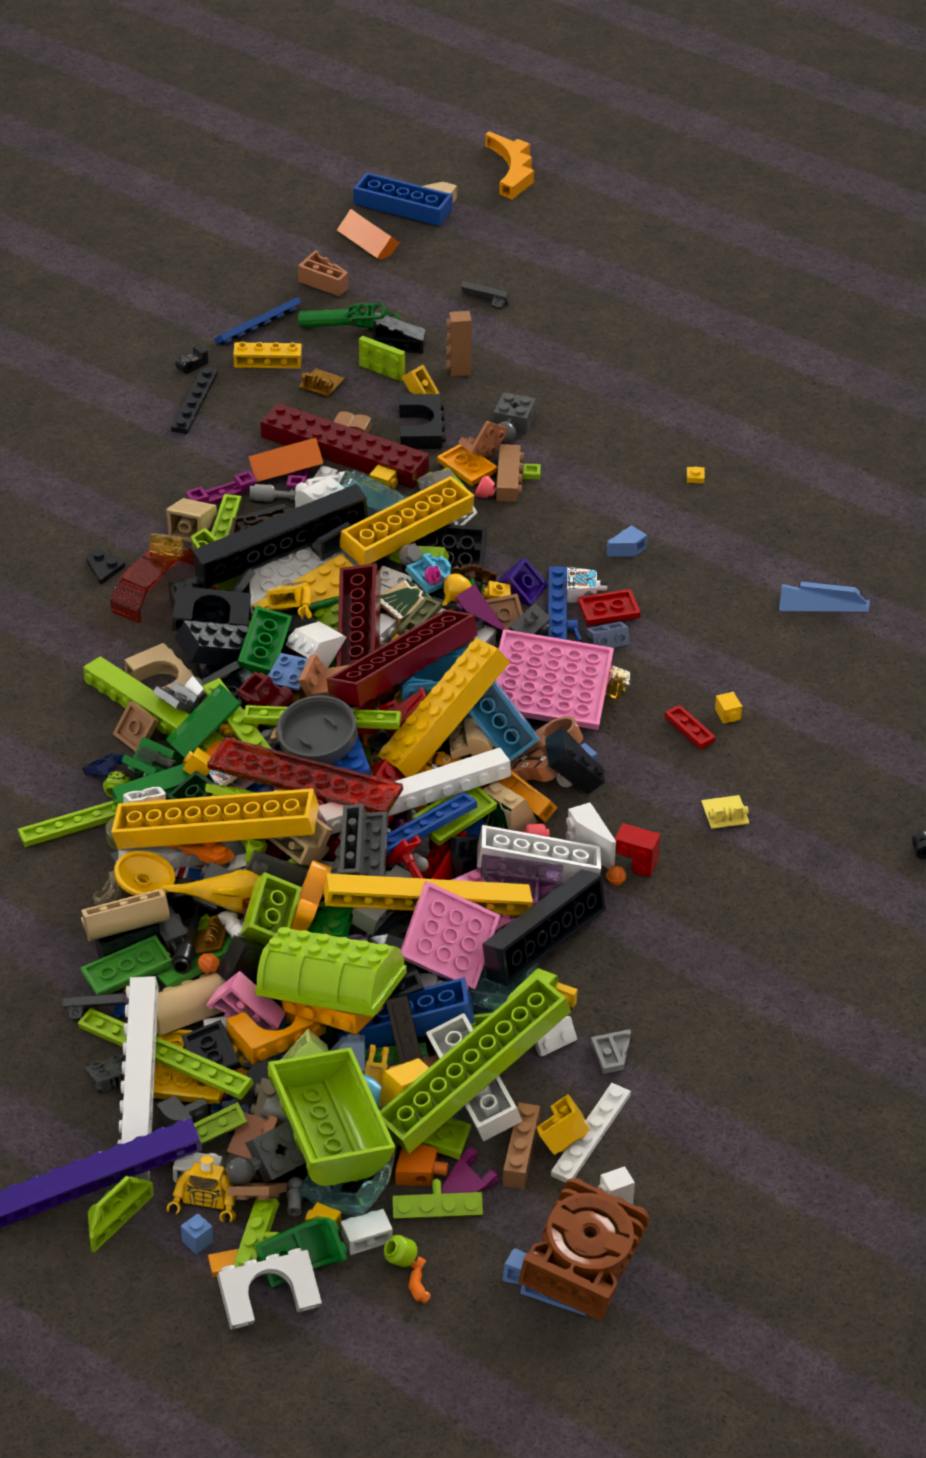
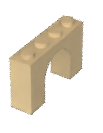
[124,643,195,689]

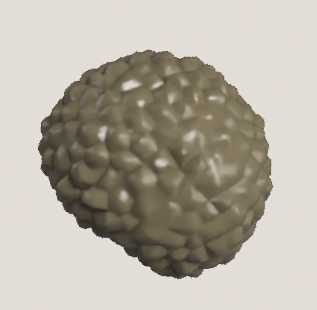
[93,871,132,906]

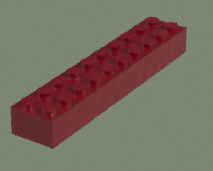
[260,403,429,489]
[337,563,381,710]
[326,610,477,707]

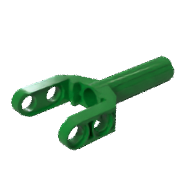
[298,303,401,329]

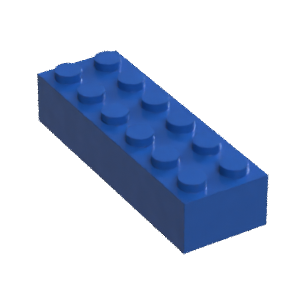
[353,172,453,226]
[344,977,475,1050]

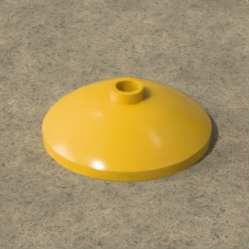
[114,851,175,896]

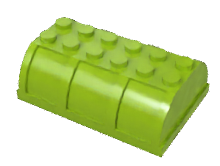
[255,927,407,1017]
[267,1047,395,1186]

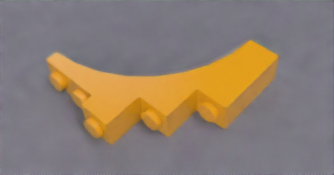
[485,132,534,199]

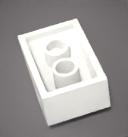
[565,803,616,869]

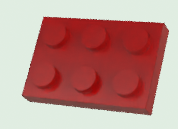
[577,589,641,626]

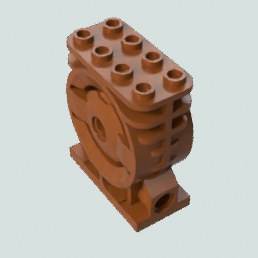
[518,1178,650,1322]

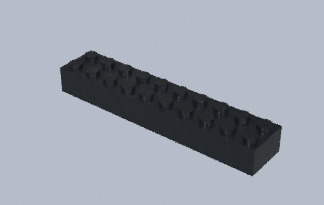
[193,484,368,589]

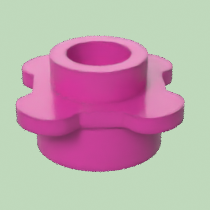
[425,565,441,585]

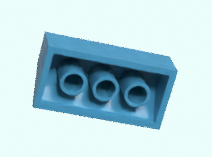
[468,680,540,762]

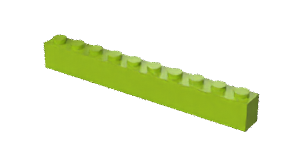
[83,656,226,752]

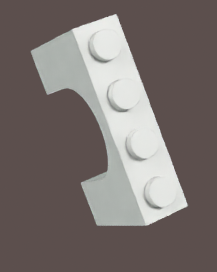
[217,1248,322,1330]

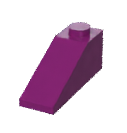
[456,584,506,634]

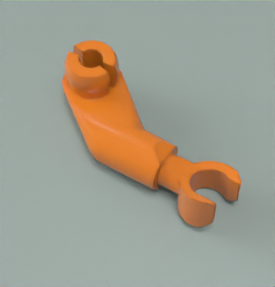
[408,1256,430,1304]

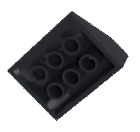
[413,524,487,577]

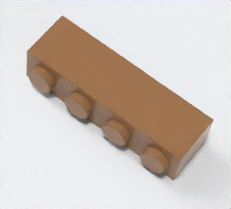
[446,311,472,376]
[496,444,524,502]
[503,1103,540,1189]

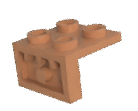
[458,421,508,458]
[298,654,349,697]
[227,1112,282,1159]

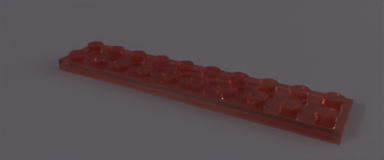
[207,737,404,813]

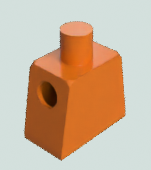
[395,1144,449,1186]

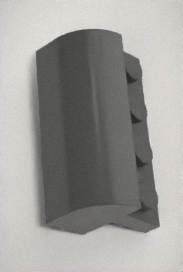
[339,804,388,877]

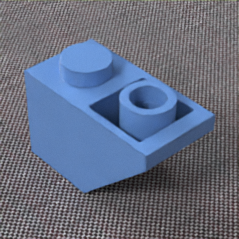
[607,525,647,557]

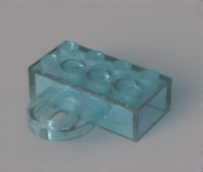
[339,470,408,512]

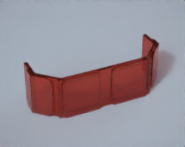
[110,538,195,624]

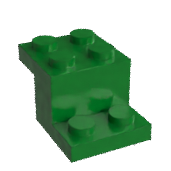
[121,737,185,776]

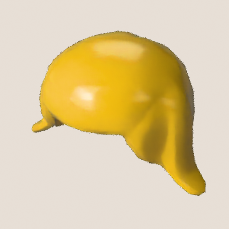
[442,574,472,606]

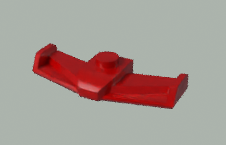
[357,687,427,735]

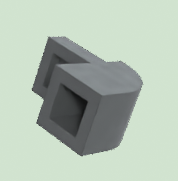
[157,1095,208,1128]

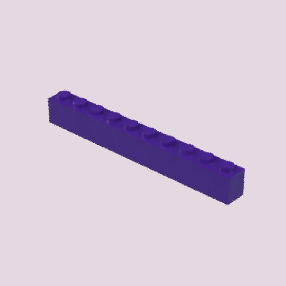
[0,1118,203,1228]

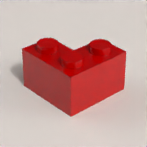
[615,823,661,877]

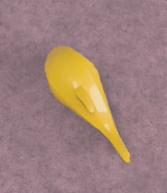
[161,870,261,914]

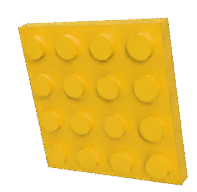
[153,1029,240,1105]

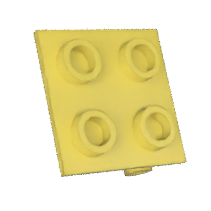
[701,795,750,829]

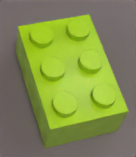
[240,872,302,945]

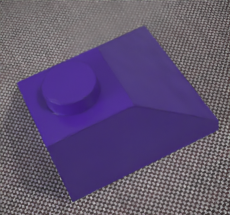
[497,557,547,606]

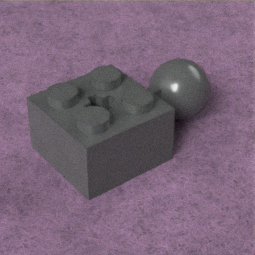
[493,392,536,443]
[226,1121,306,1186]

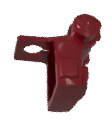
[237,672,295,725]

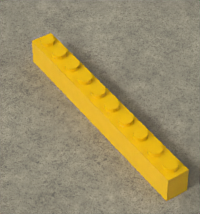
[323,873,533,916]

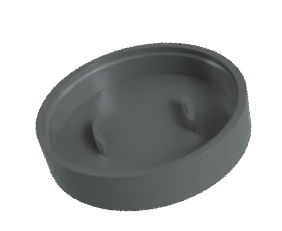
[277,695,358,766]

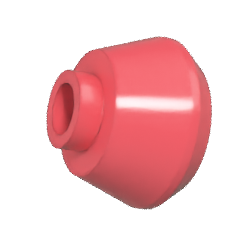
[475,476,497,499]

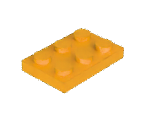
[437,444,498,487]

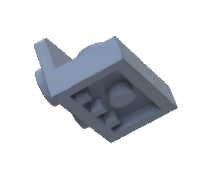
[586,622,630,648]

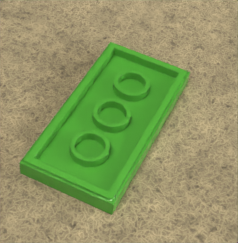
[154,933,232,987]
[80,935,173,996]

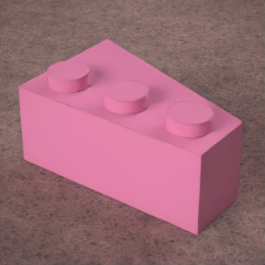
[206,971,286,1031]

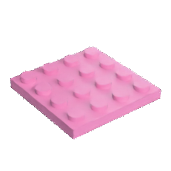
[401,881,500,991]

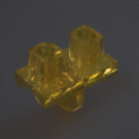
[149,533,183,557]

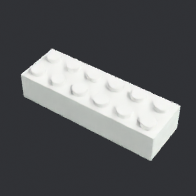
[477,825,601,883]
[426,1013,522,1142]

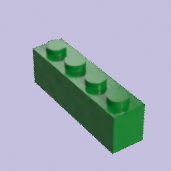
[112,763,190,808]

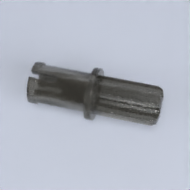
[137,747,176,769]

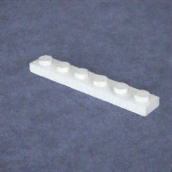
[551,1083,631,1183]

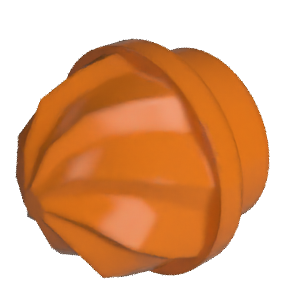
[606,865,626,886]
[198,953,219,974]

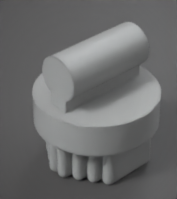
[399,544,422,565]

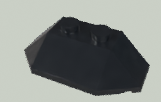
[367,913,413,950]

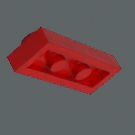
[664,705,716,750]

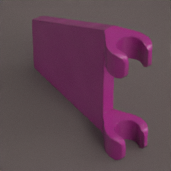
[441,1147,499,1194]

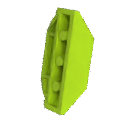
[88,1176,154,1253]

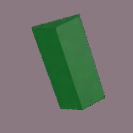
[238,606,292,674]
[166,684,241,758]

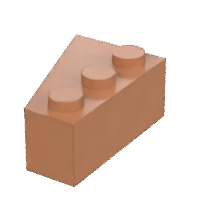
[298,250,348,297]

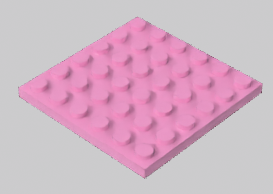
[496,629,614,730]

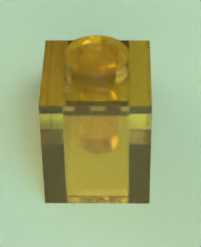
[605,665,631,699]

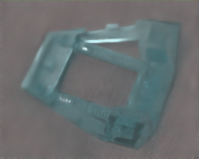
[298,1139,397,1216]

